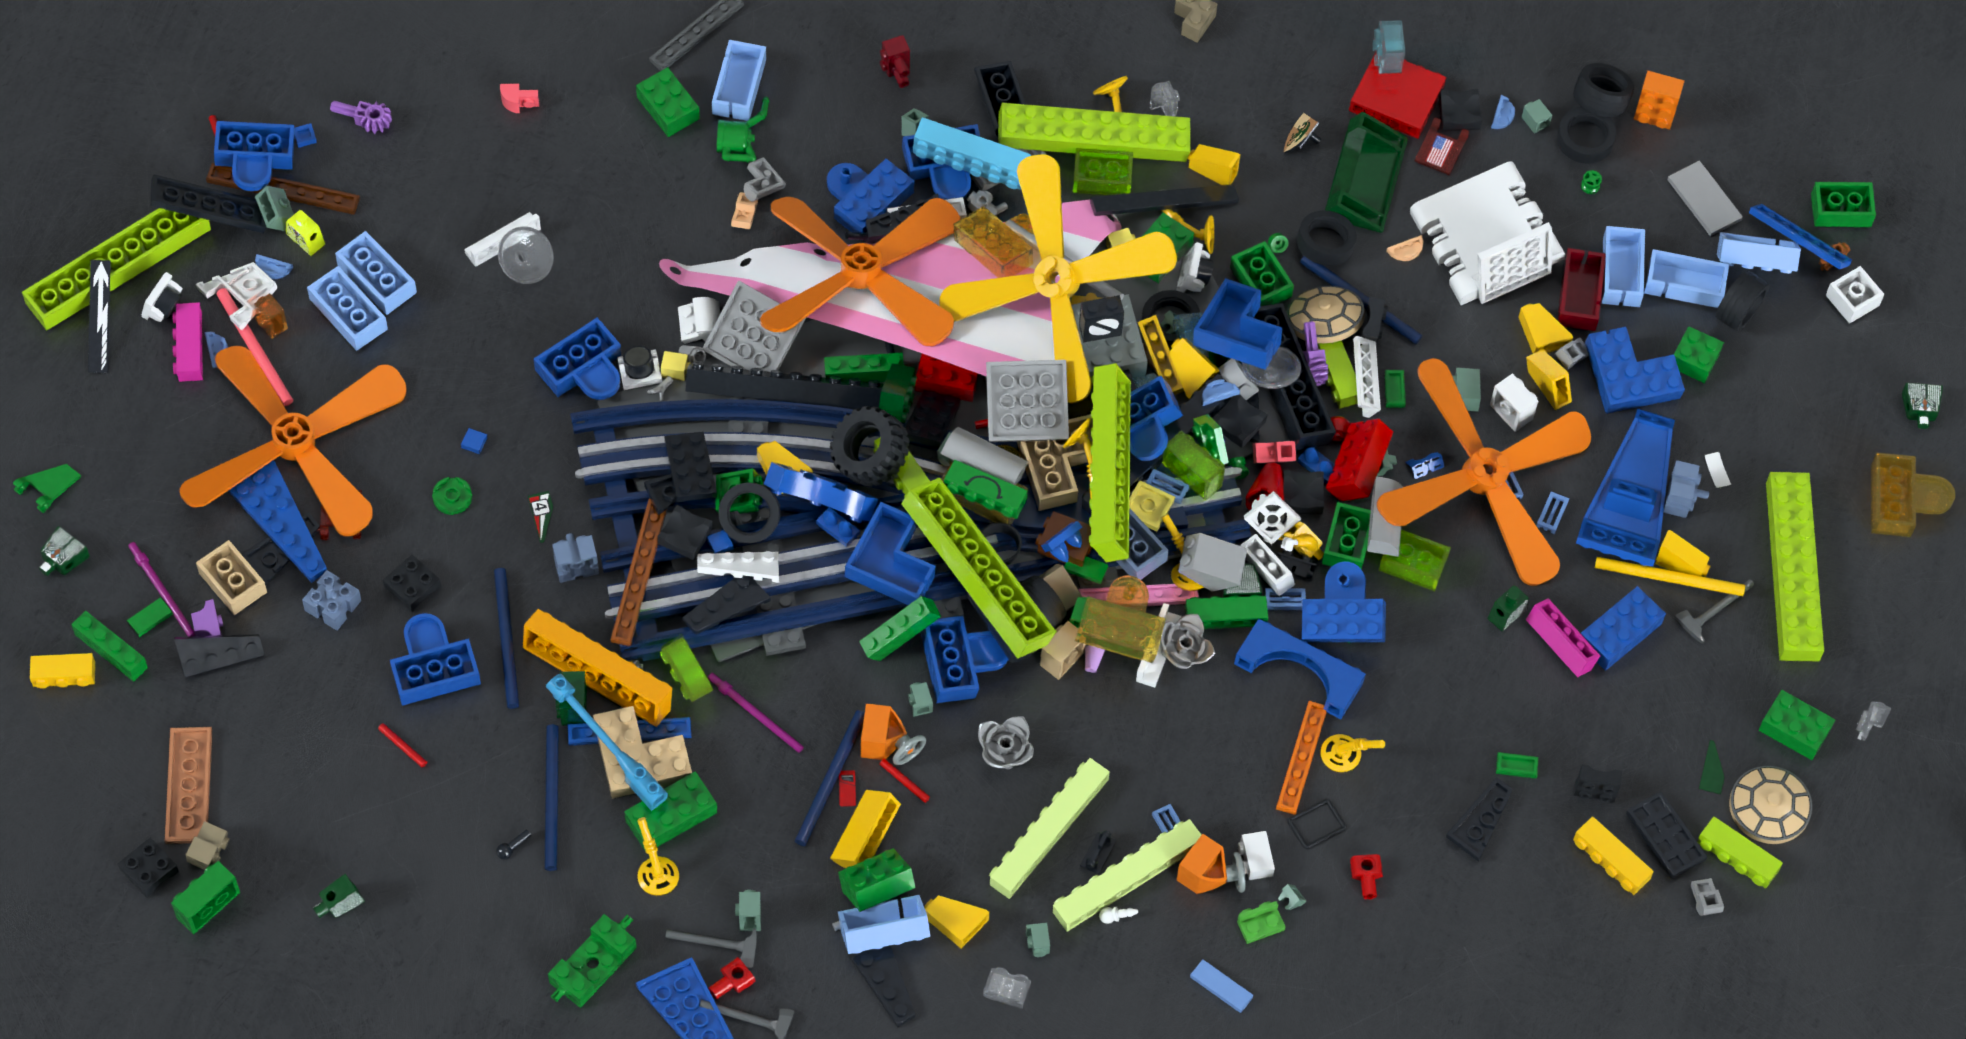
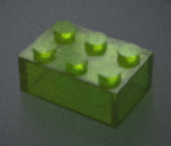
[1073,148,1133,195]
[1162,431,1225,501]
[1379,530,1451,591]
[660,634,713,702]

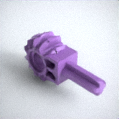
[330,101,392,134]
[1303,321,1329,386]

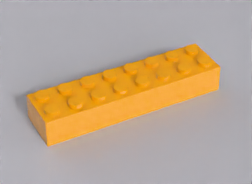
[523,609,672,727]

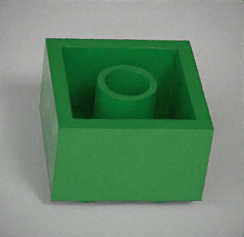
[1674,326,1724,383]

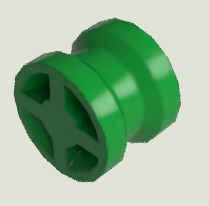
[1581,170,1602,194]
[1226,457,1249,480]

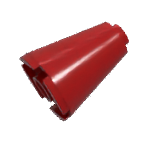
[1245,462,1284,510]

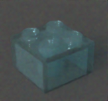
[1373,20,1405,74]

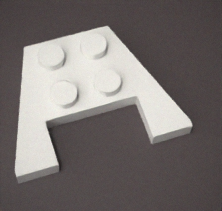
[196,262,277,330]

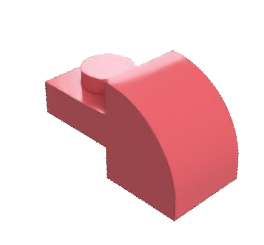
[500,84,539,113]
[1253,441,1296,463]

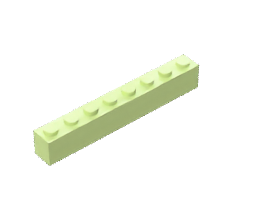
[989,758,1110,899]
[1053,819,1201,932]

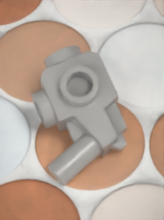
[967,190,1008,221]

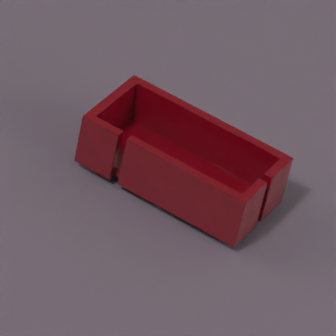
[1557,248,1606,331]

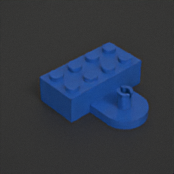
[214,121,295,191]
[902,124,980,200]
[827,159,914,241]
[534,317,622,400]
[1130,375,1183,461]
[1302,562,1386,642]
[390,613,481,706]
[920,616,1008,703]

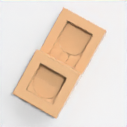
[731,192,758,229]

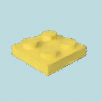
[1129,480,1175,532]

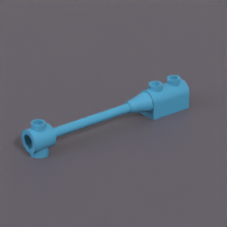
[546,674,668,811]

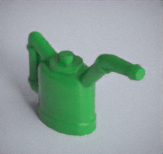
[717,97,769,163]

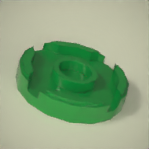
[432,477,472,515]

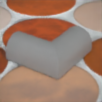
[744,157,786,202]

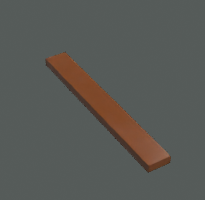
[611,498,668,646]

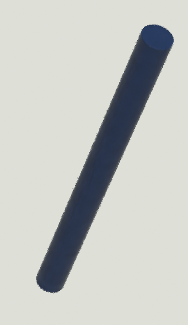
[1300,256,1422,344]
[494,568,519,709]
[795,710,865,846]
[545,724,559,871]

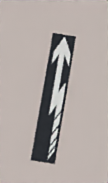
[88,260,111,373]

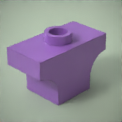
[191,599,223,637]

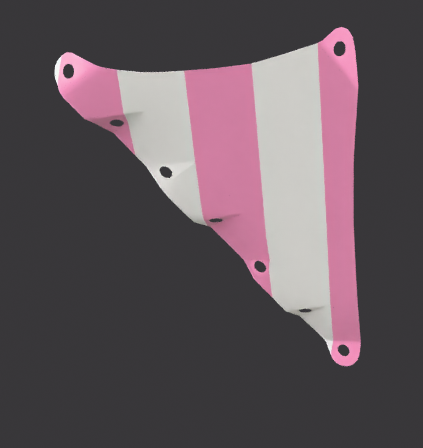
[659,200,1122,376]

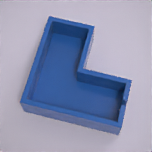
[1193,278,1282,370]
[1585,327,1685,414]
[845,502,936,605]

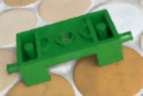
[548,914,636,1008]

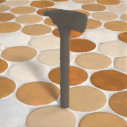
[1675,579,1754,644]
[665,928,757,968]
[699,999,794,1039]

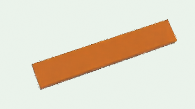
[1276,701,1327,815]

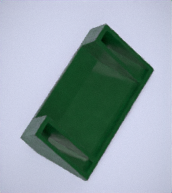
[1325,111,1408,233]

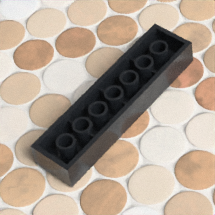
[1254,303,1336,450]

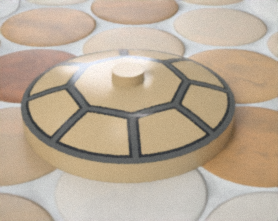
[1287,286,1365,343]
[1729,766,1812,844]

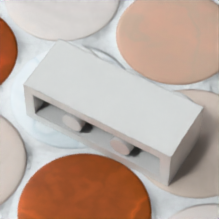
[1240,534,1295,596]

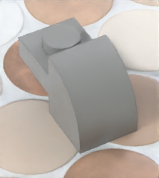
[1555,338,1588,370]
[1219,358,1259,400]
[1691,878,1724,916]

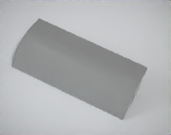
[941,427,1028,485]
[1367,476,1403,557]

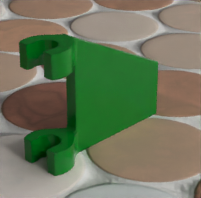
[13,464,81,513]

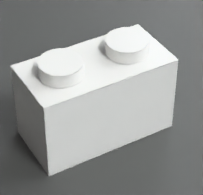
[1238,831,1275,880]

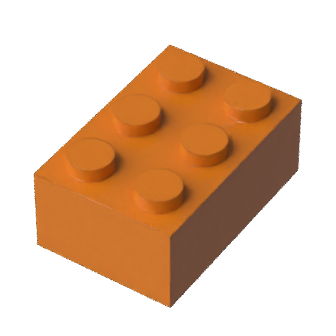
[1633,71,1685,129]

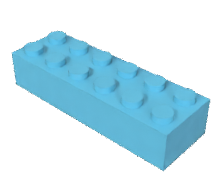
[913,117,1031,190]

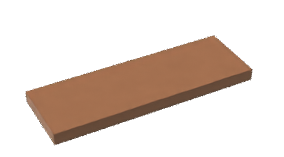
[165,727,212,844]

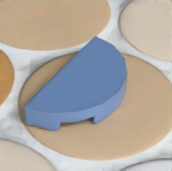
[1491,95,1515,129]
[255,254,293,279]
[205,332,228,368]
[1202,379,1240,406]

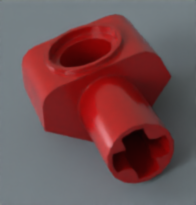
[1350,854,1383,899]
[708,957,756,1000]

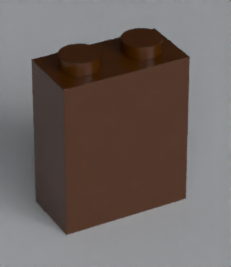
[1035,511,1092,567]

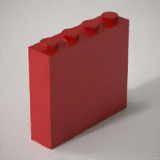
[1349,50,1446,139]

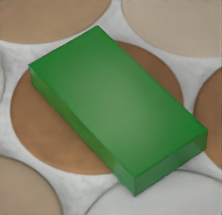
[1384,370,1406,408]
[1064,557,1108,584]
[127,597,173,637]
[1496,752,1539,778]

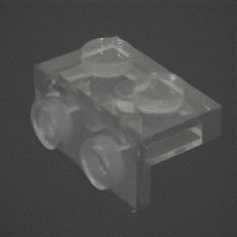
[1150,81,1180,117]
[1856,701,1891,741]

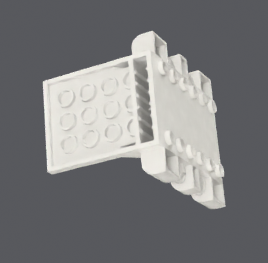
[1410,162,1565,305]

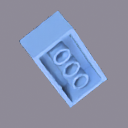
[335,231,417,315]
[307,266,388,351]

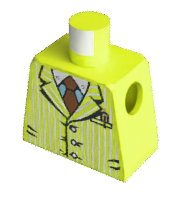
[286,210,325,256]

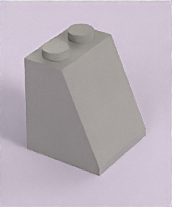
[1178,533,1247,592]

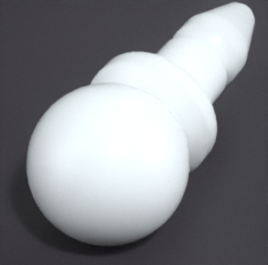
[1099,907,1138,924]

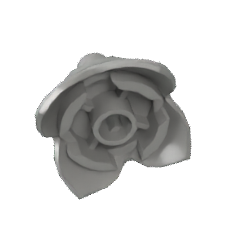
[1159,614,1215,669]
[978,716,1034,769]

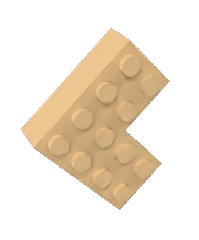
[1017,414,1093,511]
[593,706,692,799]

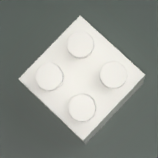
[1826,266,1884,324]
[1490,373,1538,432]

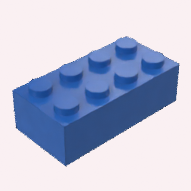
[1581,586,1666,671]

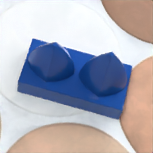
[1297,447,1335,484]
[816,507,860,547]
[1041,521,1082,562]

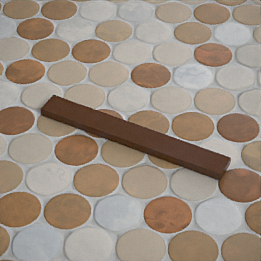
[206,163,360,215]

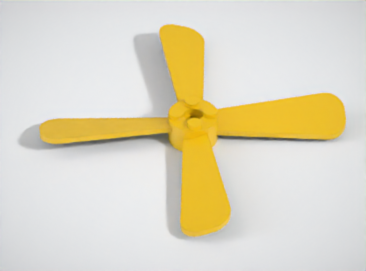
[939,154,1177,403]

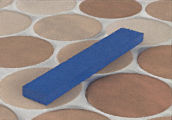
[1749,204,1852,269]
[568,717,691,746]

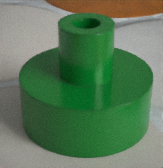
[1268,233,1288,253]

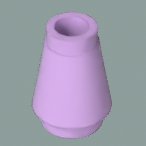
[1085,641,1105,673]

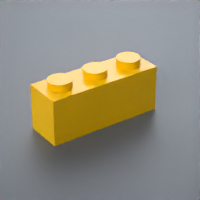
[30,653,95,688]

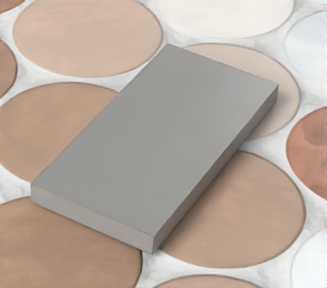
[1667,160,1743,237]

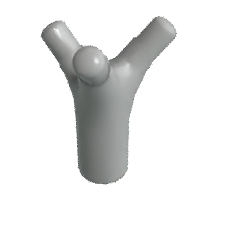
[647,376,673,401]

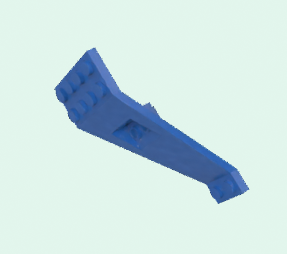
[1576,409,1675,567]

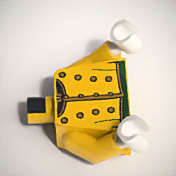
[1263,522,1324,561]

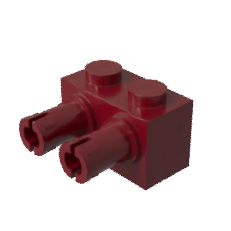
[880,35,910,88]

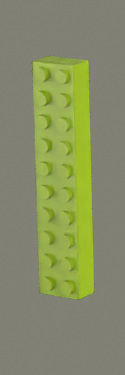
[998,103,1190,162]
[22,208,211,331]
[1089,363,1131,562]
[1766,472,1824,661]
[901,478,1056,658]

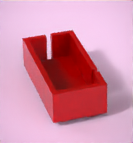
[1326,419,1393,501]

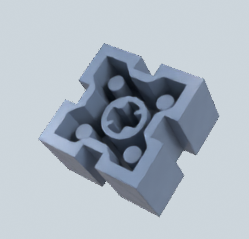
[1663,460,1709,518]
[552,533,599,583]
[302,570,361,630]

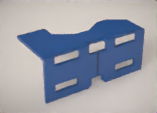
[1405,452,1444,479]

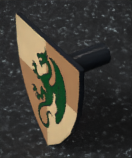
[1284,113,1321,153]

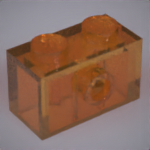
[254,293,288,339]

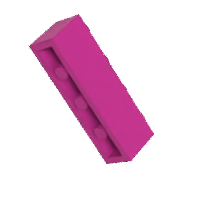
[173,302,203,382]
[1526,598,1600,677]

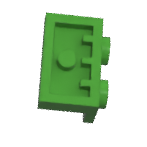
[1237,901,1286,944]

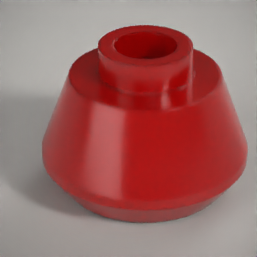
[1330,416,1350,441]

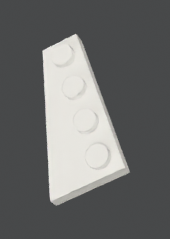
[697,551,779,583]

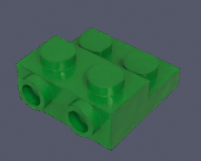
[1192,414,1229,465]
[715,468,763,514]

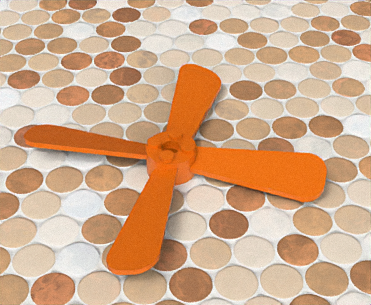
[760,197,960,346]
[180,346,406,536]
[1377,358,1591,586]

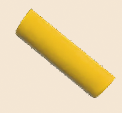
[830,790,901,868]

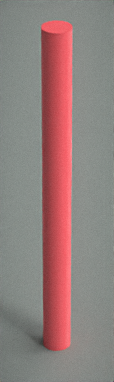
[216,288,293,406]

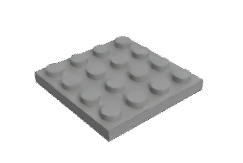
[703,281,806,372]
[986,360,1069,442]

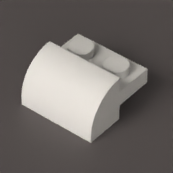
[678,297,721,344]

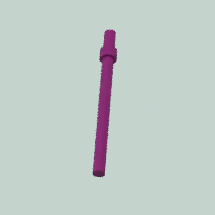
[128,542,196,638]
[707,672,804,753]

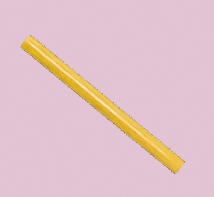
[1595,557,1746,596]

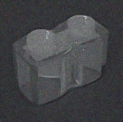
[983,967,1031,1009]

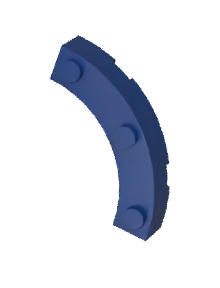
[763,462,878,523]

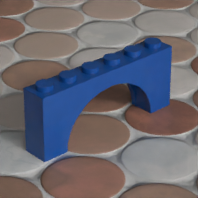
[1234,619,1366,719]

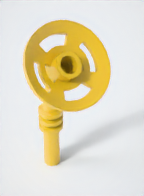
[1093,76,1128,112]
[1161,209,1214,254]
[1063,418,1092,499]
[1161,514,1204,591]
[1320,734,1385,772]
[637,817,679,896]

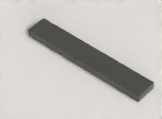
[649,0,744,71]

